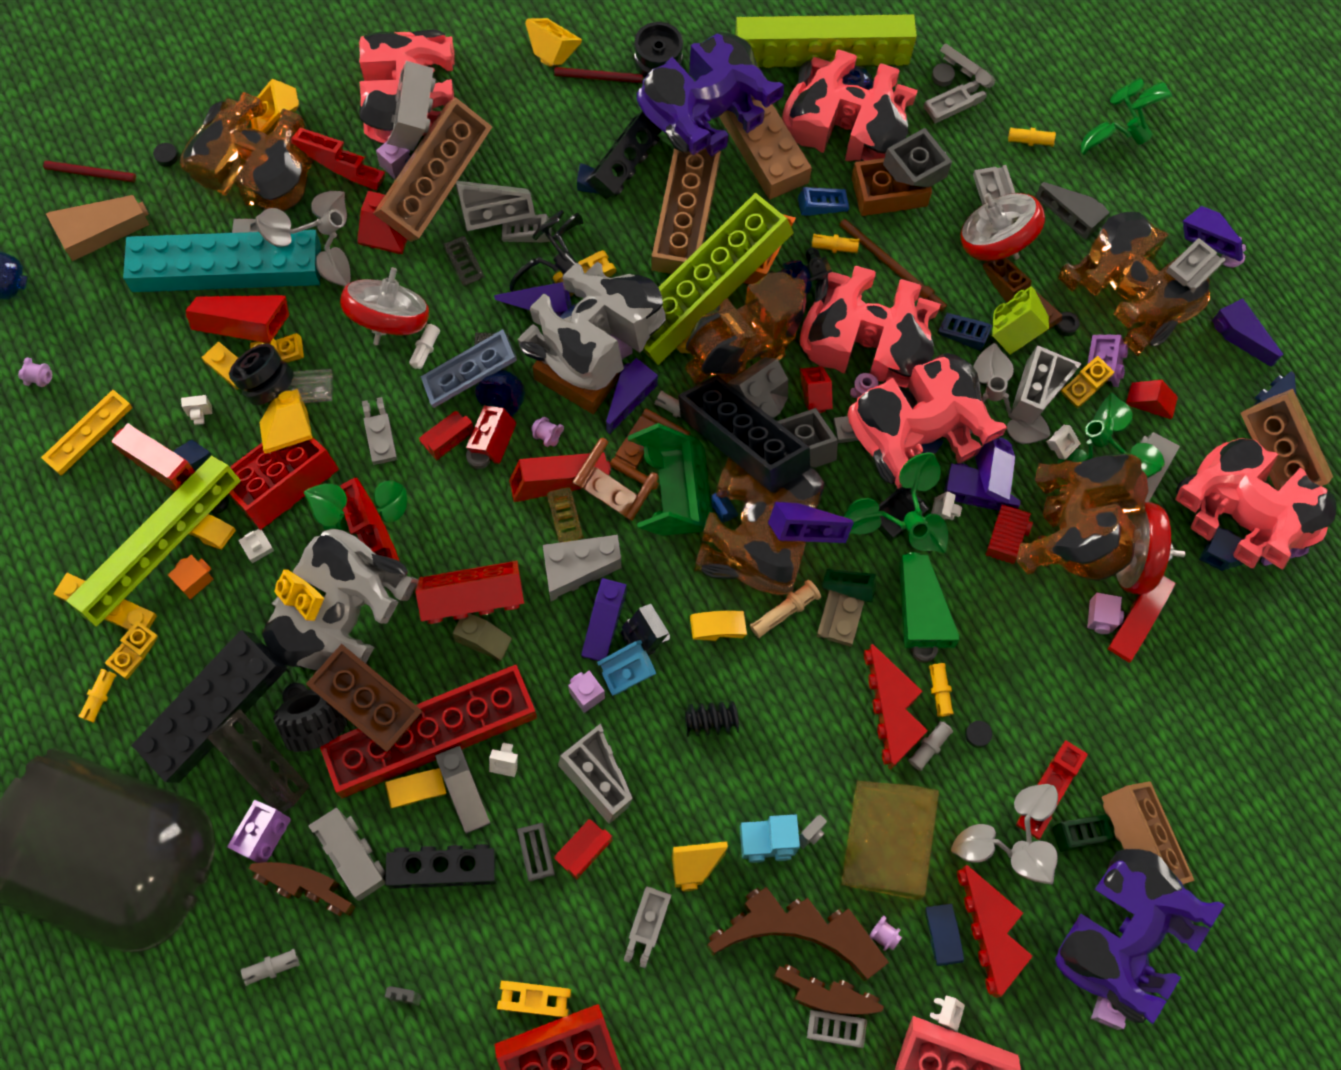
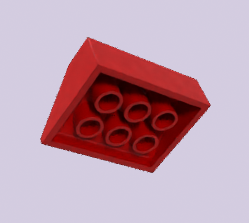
[228,437,339,530]
[415,560,524,624]
[494,1004,622,1070]

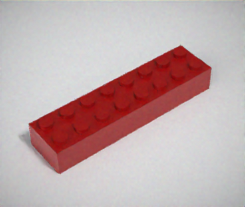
[320,665,537,799]

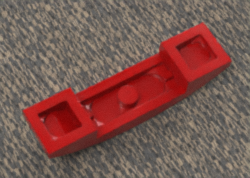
[1016,740,1088,840]

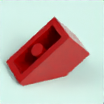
[800,366,833,413]

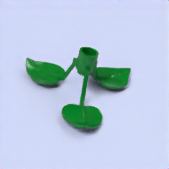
[1081,78,1173,156]
[1050,393,1165,486]
[843,452,948,553]
[304,481,407,532]

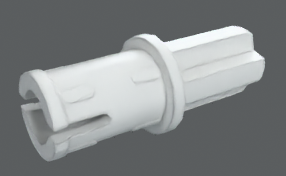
[409,324,440,369]

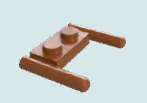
[610,408,690,490]
[573,438,659,521]

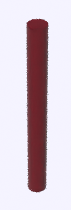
[554,67,643,84]
[43,160,136,182]

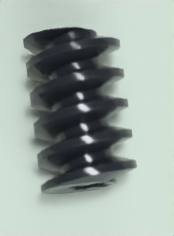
[685,701,739,737]

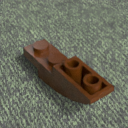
[983,258,1063,332]
[248,862,356,916]
[773,965,884,1016]

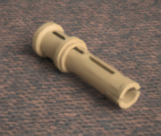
[750,580,821,638]

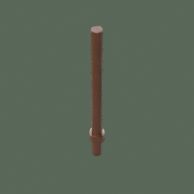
[839,219,948,312]

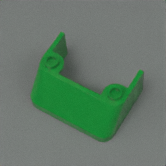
[628,423,713,536]

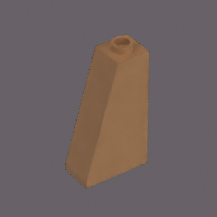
[46,195,149,261]

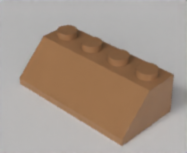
[1241,389,1333,491]
[1102,781,1195,885]

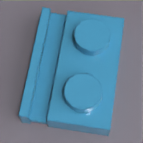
[597,640,656,696]

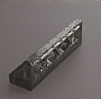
[207,709,310,813]

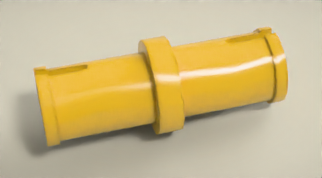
[1008,127,1056,147]
[812,234,859,254]
[929,663,954,717]
[78,669,117,723]

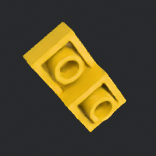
[250,333,304,362]
[1061,356,1115,409]
[189,514,236,550]
[274,569,324,621]
[690,611,747,641]
[105,621,158,680]
[385,768,446,809]

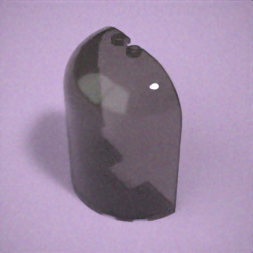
[0,748,215,952]

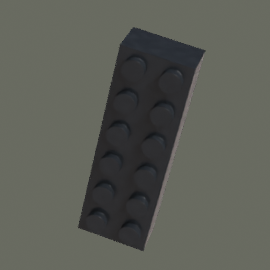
[678,375,810,492]
[131,630,288,783]

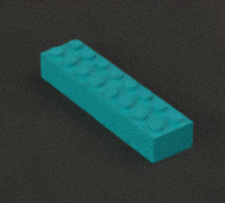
[123,230,321,292]

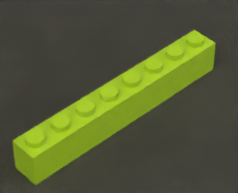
[66,456,241,627]

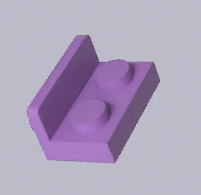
[1087,335,1128,387]
[227,800,291,863]

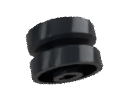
[634,22,683,78]
[229,344,294,405]

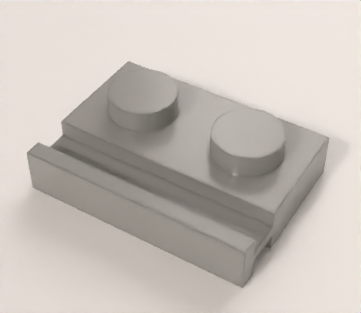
[973,165,1015,205]
[1166,238,1226,293]

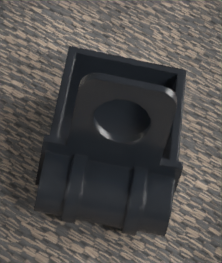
[878,487,930,542]
[620,604,670,656]

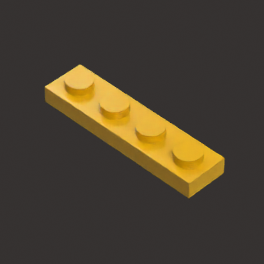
[41,390,133,476]
[54,573,157,630]

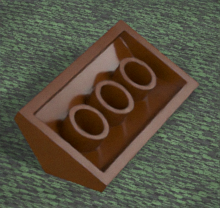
[306,644,423,752]

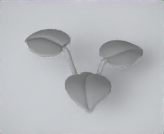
[255,191,351,286]
[970,343,1050,444]
[951,784,1058,884]

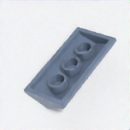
[421,330,517,408]

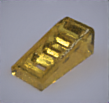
[547,487,583,543]

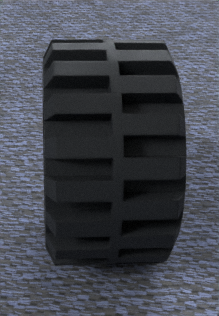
[273,689,347,752]

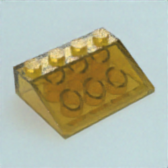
[841,781,939,900]

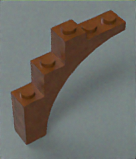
[707,887,889,981]

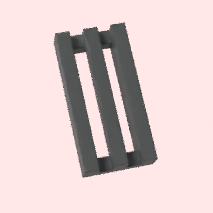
[517,823,555,882]
[385,986,422,1006]

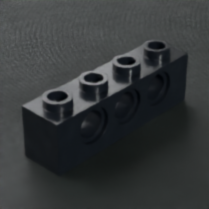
[586,111,662,199]
[386,844,497,889]

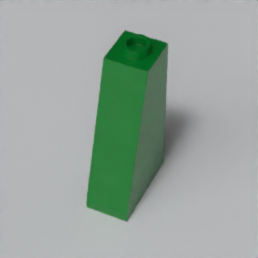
[899,552,959,648]

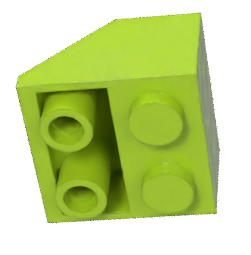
[992,286,1049,355]

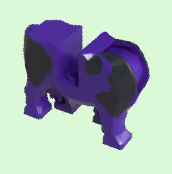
[636,32,784,157]
[1055,849,1224,1024]

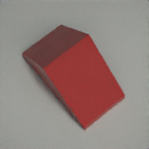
[1126,380,1178,419]

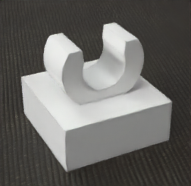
[181,395,212,425]
[1046,425,1080,460]
[931,491,962,520]
[238,529,274,563]
[489,743,518,777]
[930,996,965,1032]

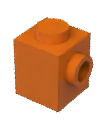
[168,555,214,599]

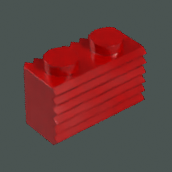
[986,505,1033,564]

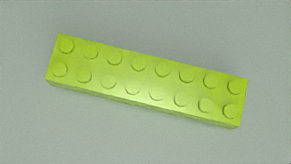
[735,15,916,68]
[642,193,794,365]

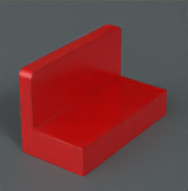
[466,406,516,464]
[419,411,474,461]
[554,819,613,880]

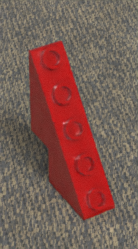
[864,644,928,770]
[957,865,1033,998]

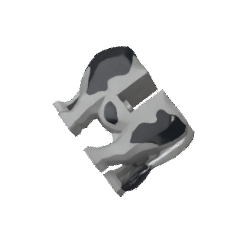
[517,262,666,390]
[262,529,419,670]

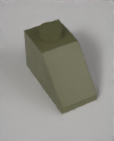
[453,613,512,661]

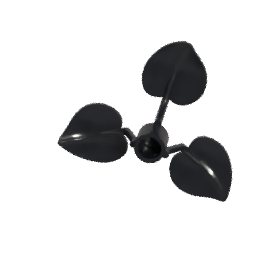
[510,210,583,292]

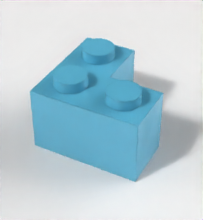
[740,814,800,863]

